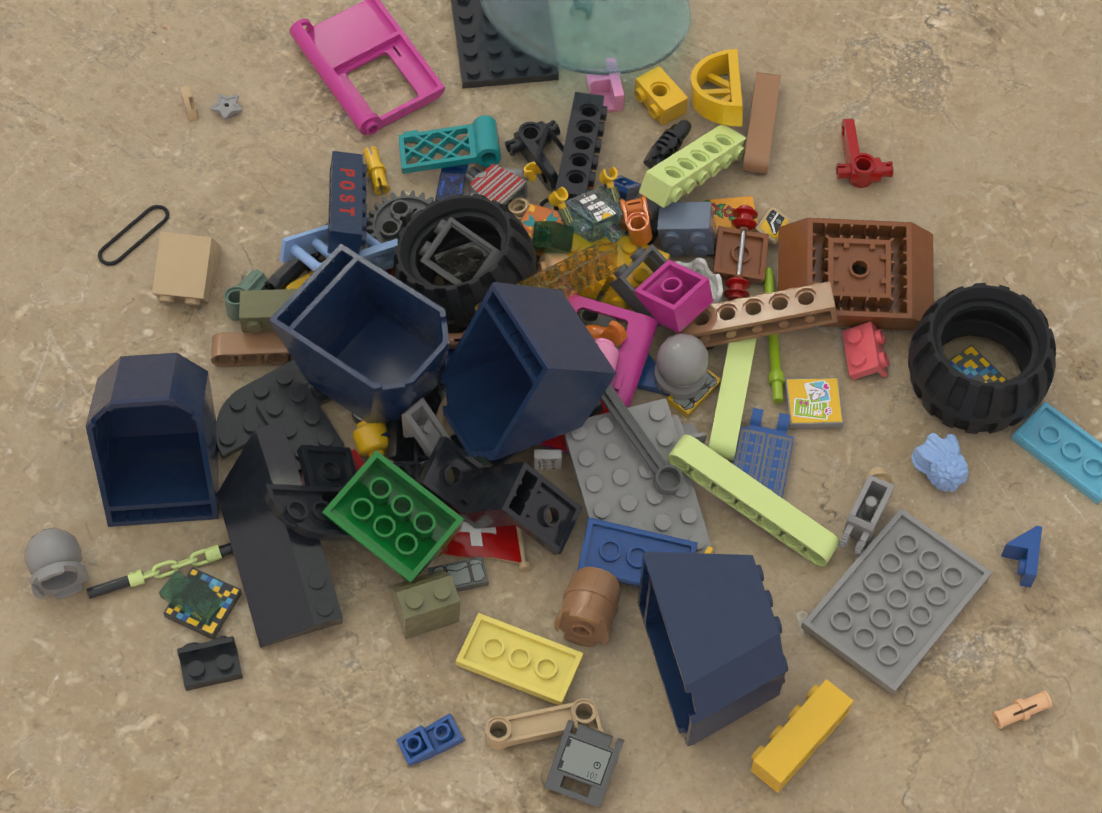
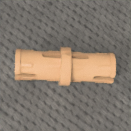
[992,691,1052,729]

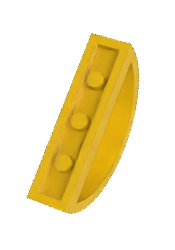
[691,49,743,126]

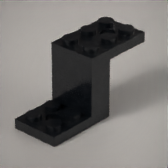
[417,436,582,555]

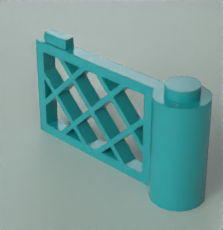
[398,115,501,174]

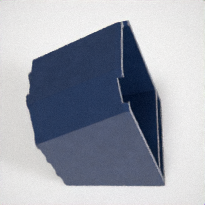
[269,244,450,423]
[440,282,617,460]
[86,353,219,527]
[637,552,788,746]

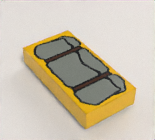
[667,369,722,418]

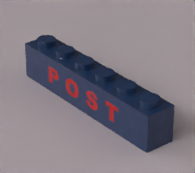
[327,151,367,255]

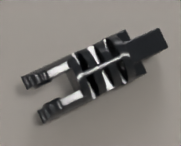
[643,120,691,169]

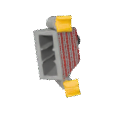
[465,162,542,208]

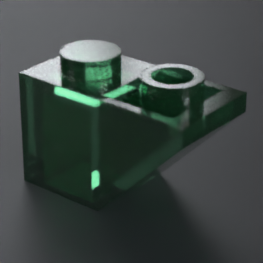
[530,221,574,253]

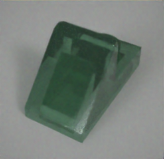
[159,571,223,624]

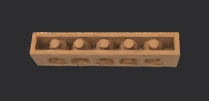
[676,281,838,347]

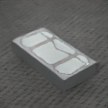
[428,557,489,592]

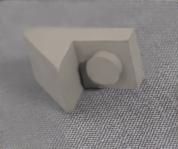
[401,398,452,458]

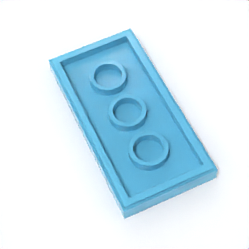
[1011,401,1102,505]

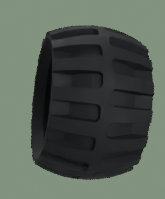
[393,194,538,333]
[908,283,1056,434]

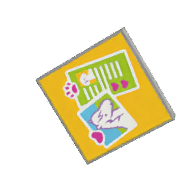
[785,377,844,429]

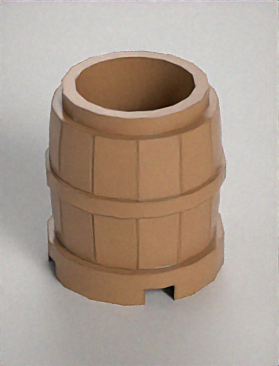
[554,567,621,647]

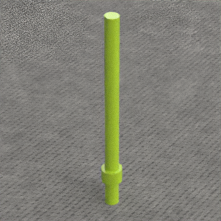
[764,267,785,404]

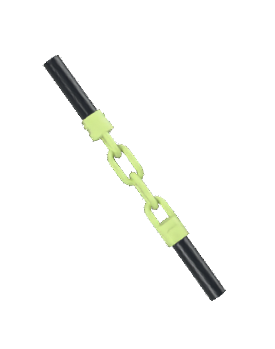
[86,543,233,599]

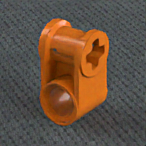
[620,195,652,246]

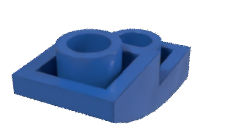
[396,713,465,766]

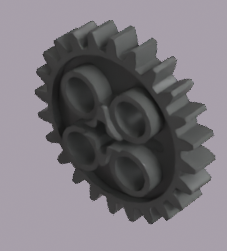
[366,190,434,243]

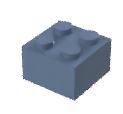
[657,202,717,257]

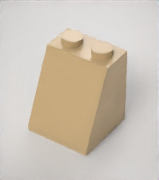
[152,232,221,306]

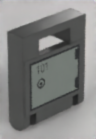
[544,720,624,808]

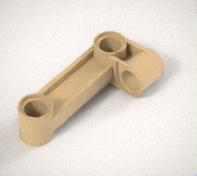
[485,698,604,751]

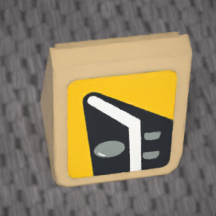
[754,206,791,245]

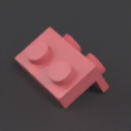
[842,321,890,380]

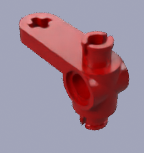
[836,118,894,188]

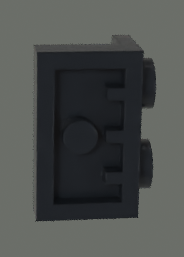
[177,636,243,691]

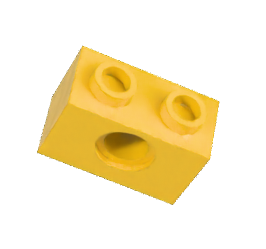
[634,66,688,126]

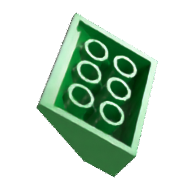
[322,450,464,584]

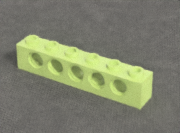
[639,124,747,208]

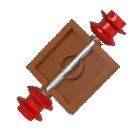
[712,205,769,301]

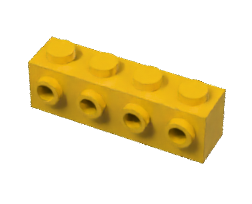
[751,679,854,793]

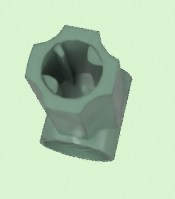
[224,269,268,320]

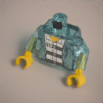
[548,166,623,243]

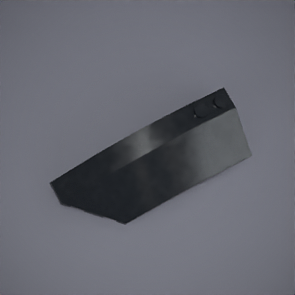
[217,421,343,648]

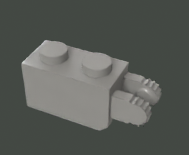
[838,474,895,556]

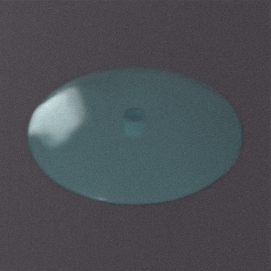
[480,0,690,75]

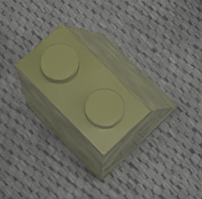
[388,570,460,639]

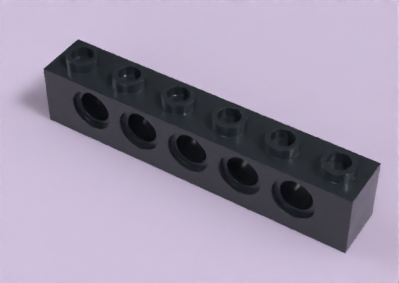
[554,92,608,214]

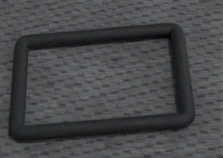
[535,126,564,189]

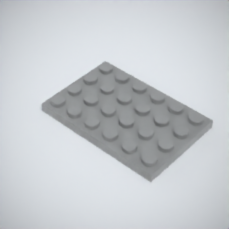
[563,398,714,553]
[801,508,992,695]

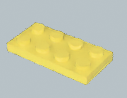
[456,613,584,706]

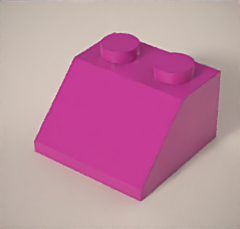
[634,260,713,333]

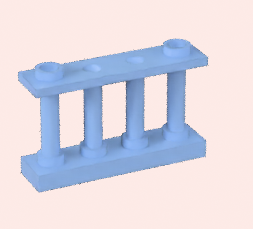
[279,215,398,273]

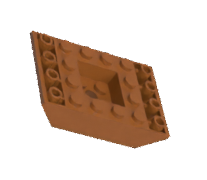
[778,217,934,330]

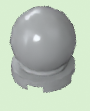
[654,333,709,400]
[25,527,89,600]

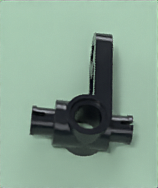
[505,120,560,190]

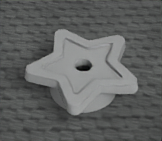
[210,94,242,120]

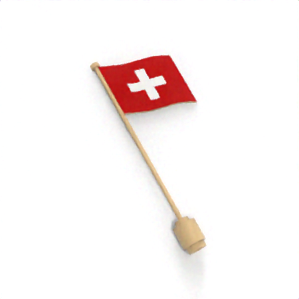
[440,463,530,571]

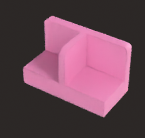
[586,58,624,112]

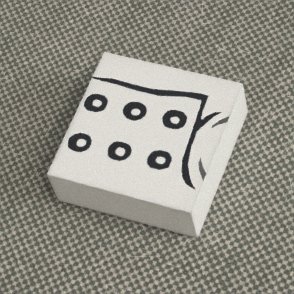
[534,449,562,470]

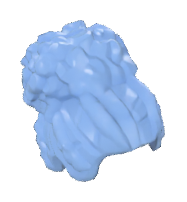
[911,433,969,492]

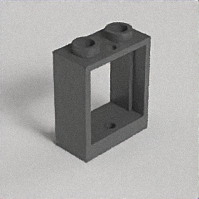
[418,217,501,285]
[609,244,668,326]

